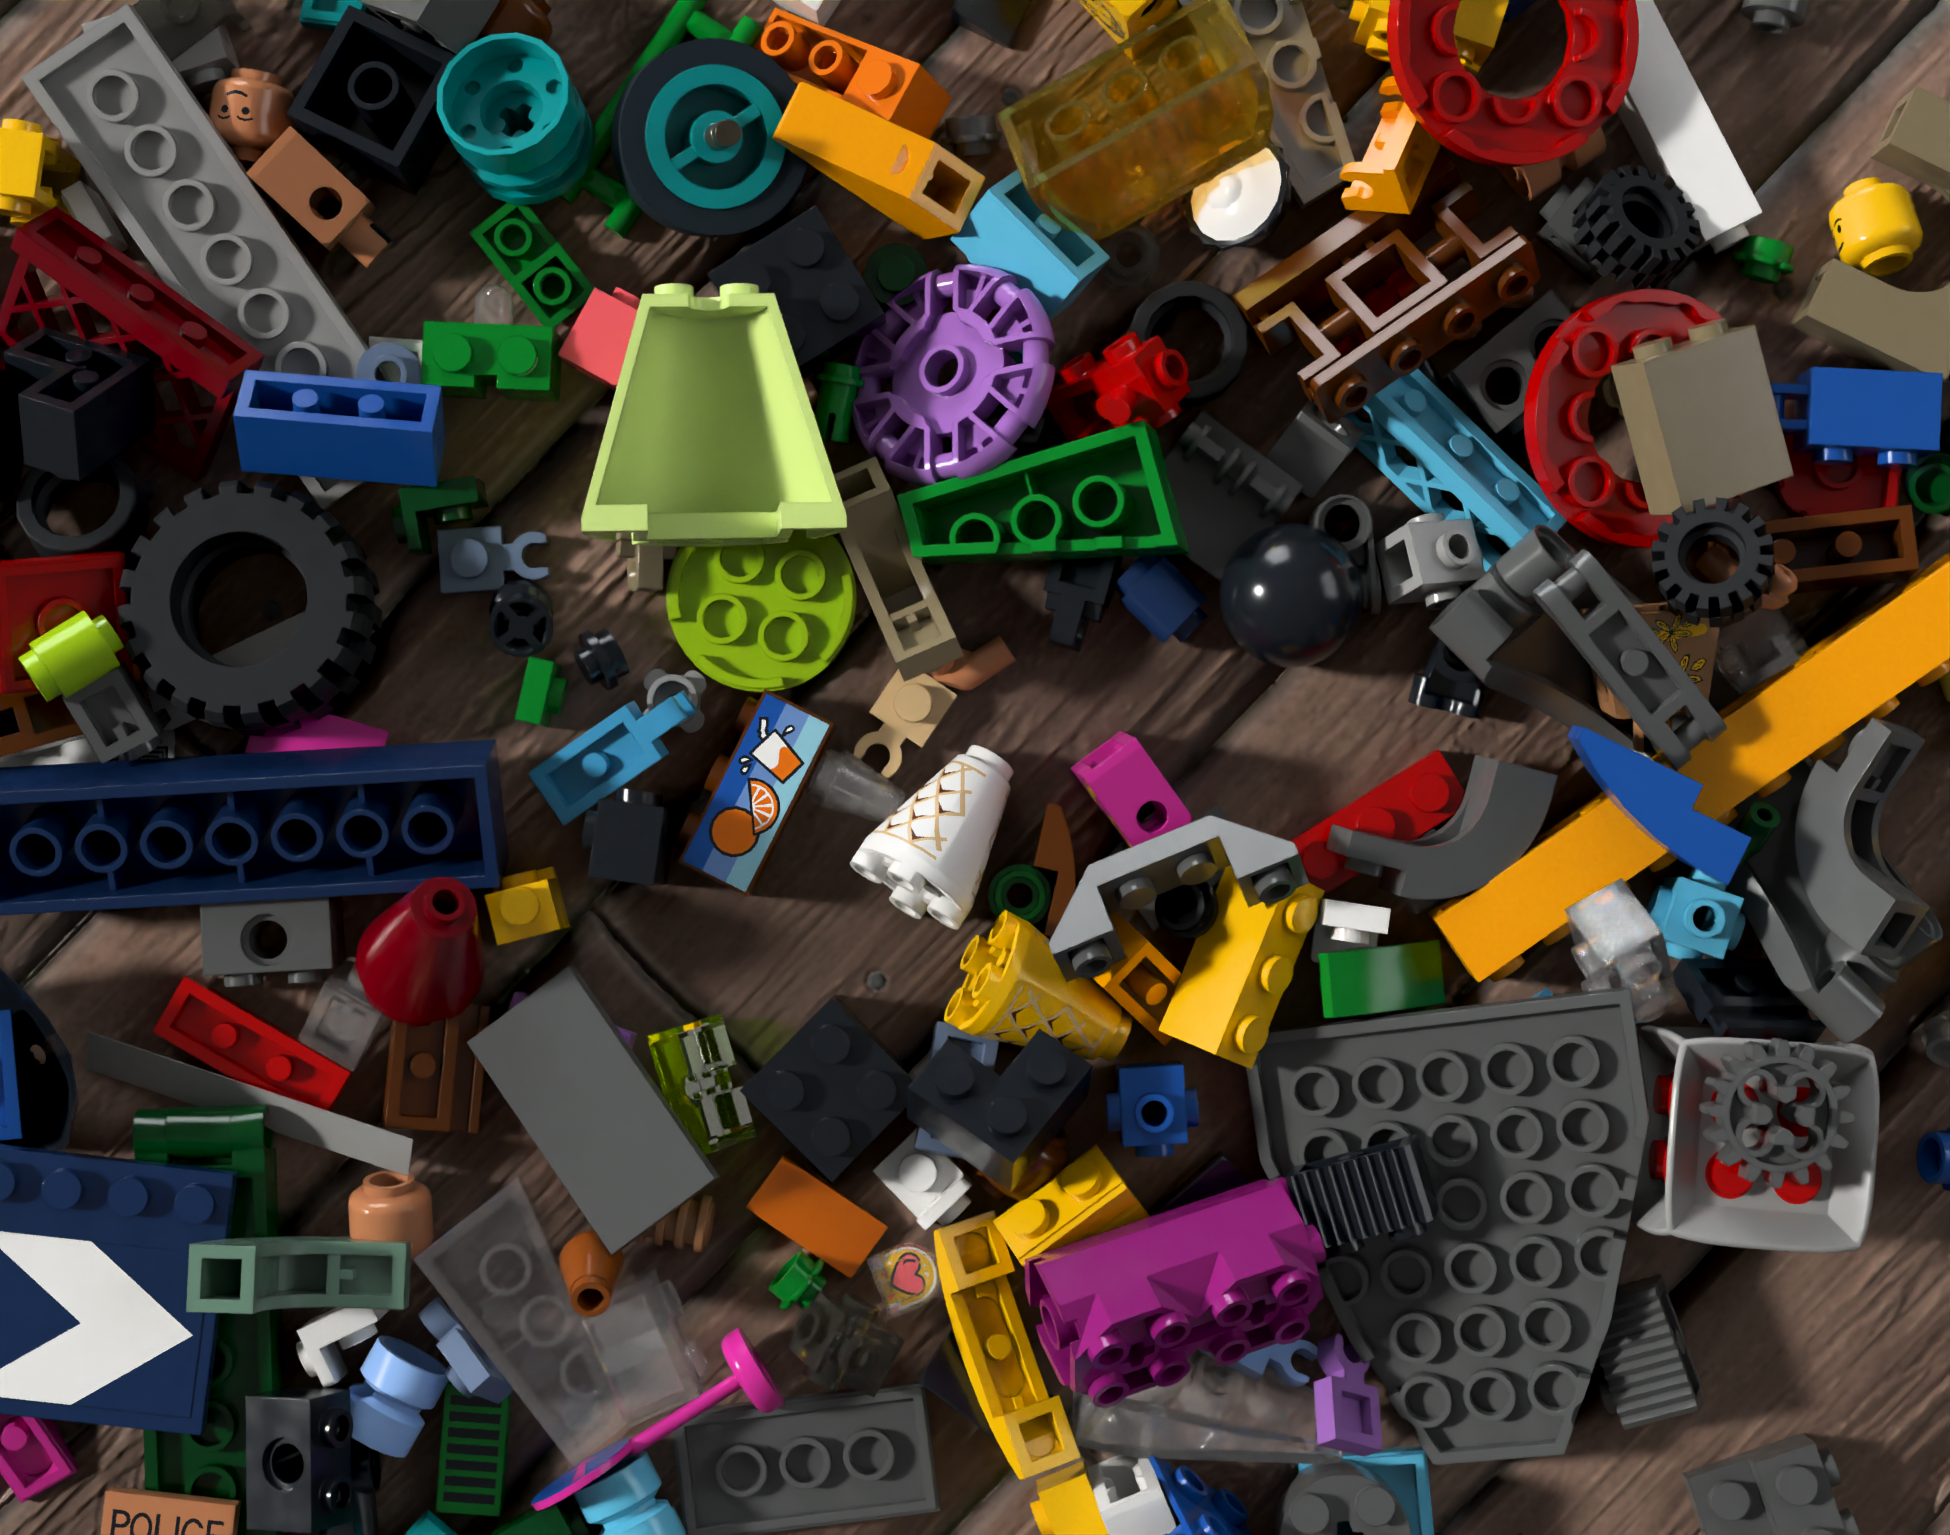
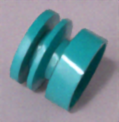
[436,32,595,205]

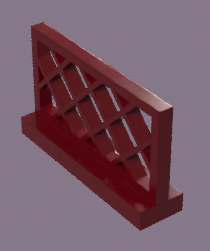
[0,206,265,482]

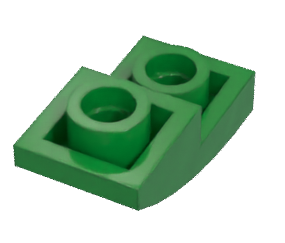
[469,202,594,328]
[1318,939,1445,1018]

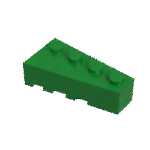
[897,420,1190,565]

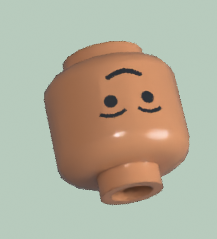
[208,68,295,167]

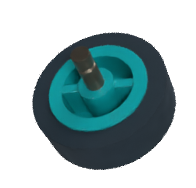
[612,38,808,237]

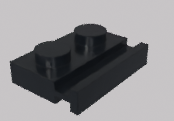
[1670,958,1826,1043]

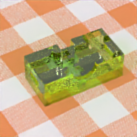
[647,1014,757,1155]

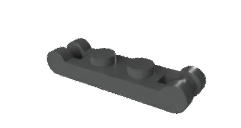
[1532,549,1727,771]

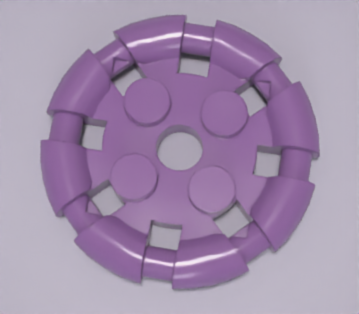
[852,264,1056,486]

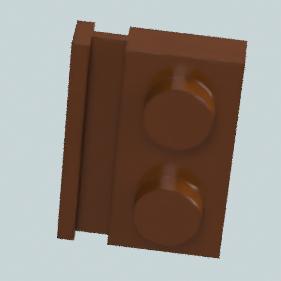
[382,1004,490,1134]

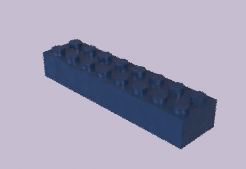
[0,739,509,916]

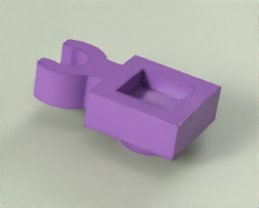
[1313,1334,1383,1457]

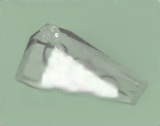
[1073,1349,1342,1464]

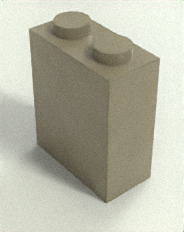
[1611,318,1794,515]

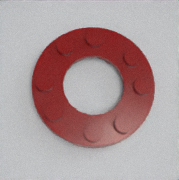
[1387,0,1639,167]
[1524,289,1743,548]

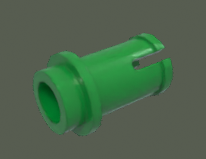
[814,362,865,444]

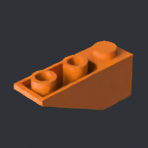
[753,8,952,140]

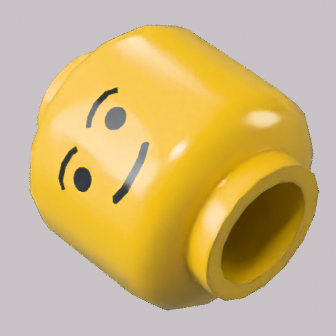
[1829,177,1923,278]

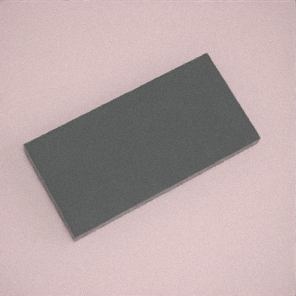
[467,966,720,1255]
[671,1380,940,1535]

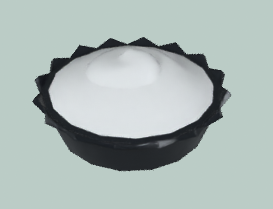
[1183,131,1291,251]

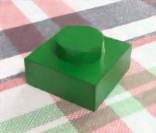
[515,656,569,728]

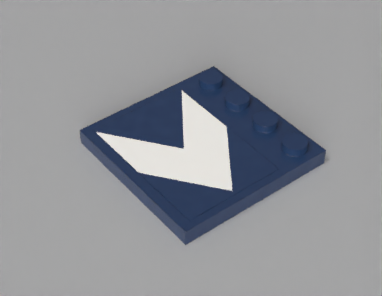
[0,1144,238,1435]

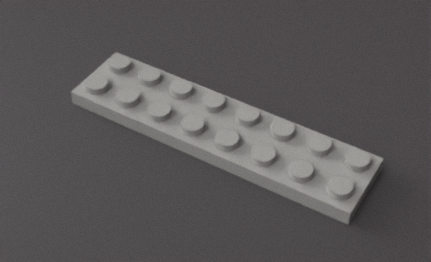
[21,4,392,510]

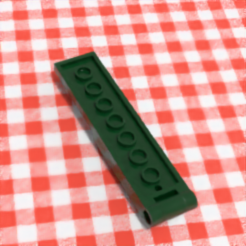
[132,1104,284,1535]

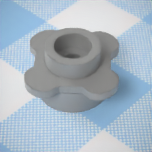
[643,669,707,733]

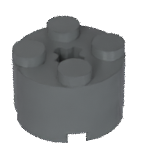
[1273,1459,1411,1535]

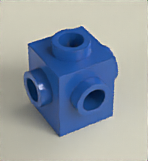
[1106,1061,1199,1157]

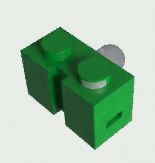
[421,284,563,402]

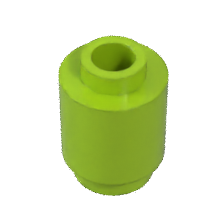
[18,610,124,702]

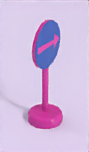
[531,1327,786,1511]

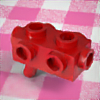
[1047,332,1191,442]

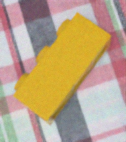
[1158,866,1325,1070]

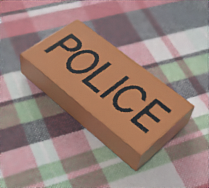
[100,1486,241,1535]

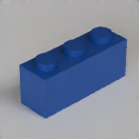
[233,370,446,487]

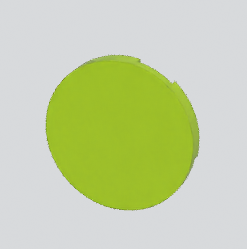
[666,530,857,693]

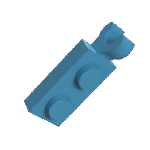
[528,690,698,826]

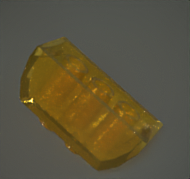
[997,0,1274,240]

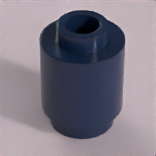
[1113,555,1207,644]

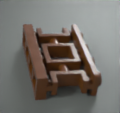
[1233,152,1540,424]

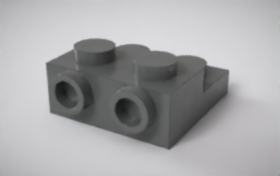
[1681,1433,1860,1535]

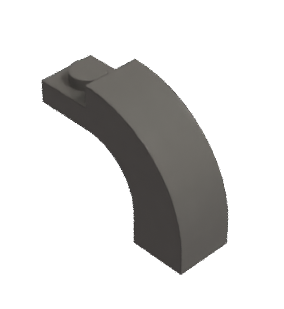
[1795,717,1930,960]
[1326,755,1558,900]

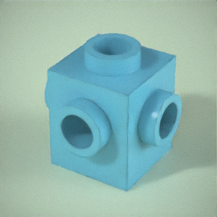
[1645,869,1746,961]

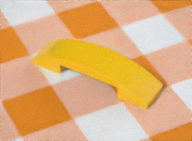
[933,1210,1081,1480]

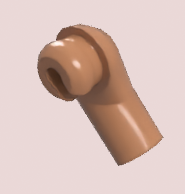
[927,634,1017,691]

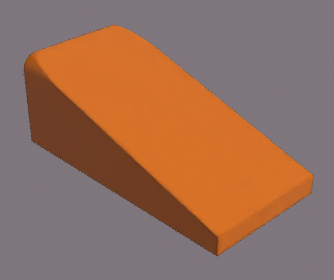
[746,1152,889,1279]

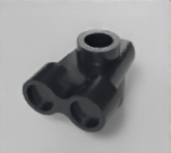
[1408,637,1490,719]

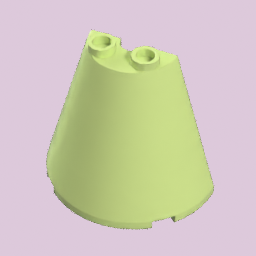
[581,283,847,547]

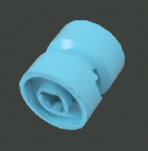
[573,1451,686,1535]

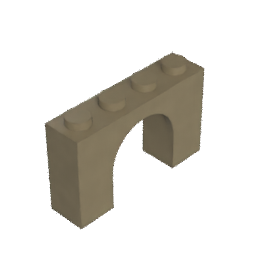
[1790,86,1950,384]

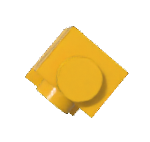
[484,866,570,946]

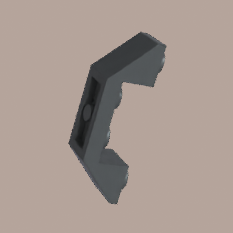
[1048,815,1309,982]

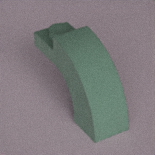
[186,1236,412,1314]

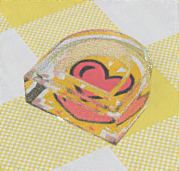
[866,1243,940,1319]

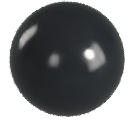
[1220,523,1364,667]

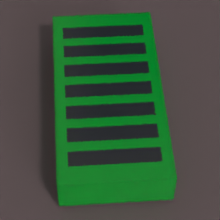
[436,1380,512,1516]

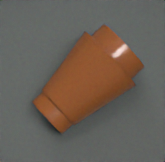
[559,1230,624,1317]

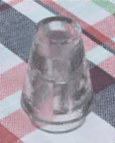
[806,747,906,822]

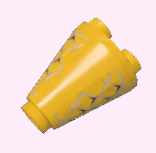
[944,910,1132,1061]

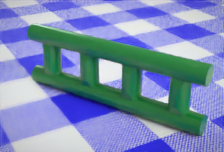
[558,0,764,239]

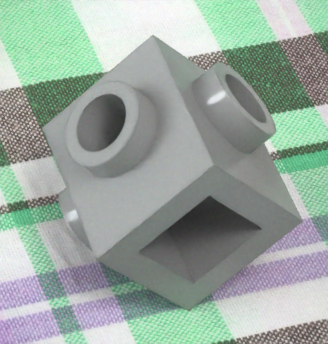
[1374,513,1485,610]

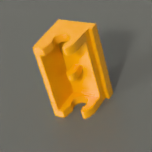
[1339,76,1441,214]

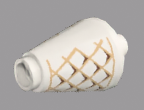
[850,745,1014,930]

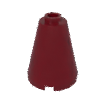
[355,877,485,1027]

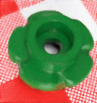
[1732,235,1795,284]
[768,1250,827,1310]

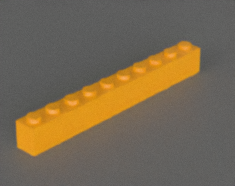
[1427,552,1950,983]

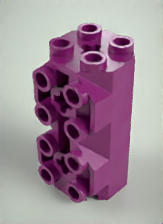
[1024,1177,1326,1408]

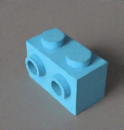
[950,168,1110,321]

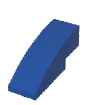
[1567,725,1751,885]

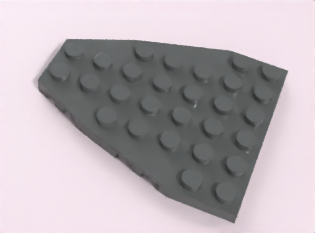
[1246,986,1650,1465]

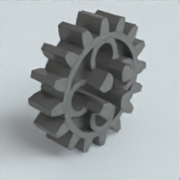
[1699,1037,1855,1188]

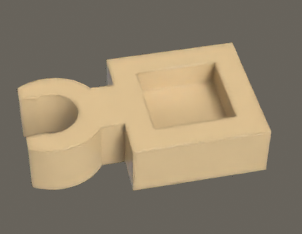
[854,669,957,779]

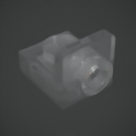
[297,957,385,1072]

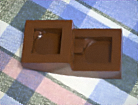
[1032,803,1076,936]

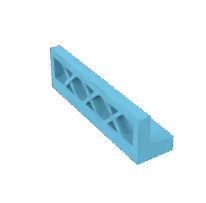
[1345,369,1567,572]

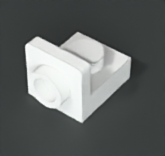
[1310,899,1391,963]
[873,1127,972,1230]
[296,1308,390,1388]

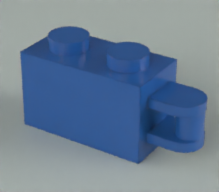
[1770,367,1943,469]

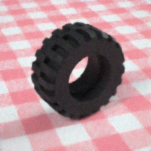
[118,480,382,736]

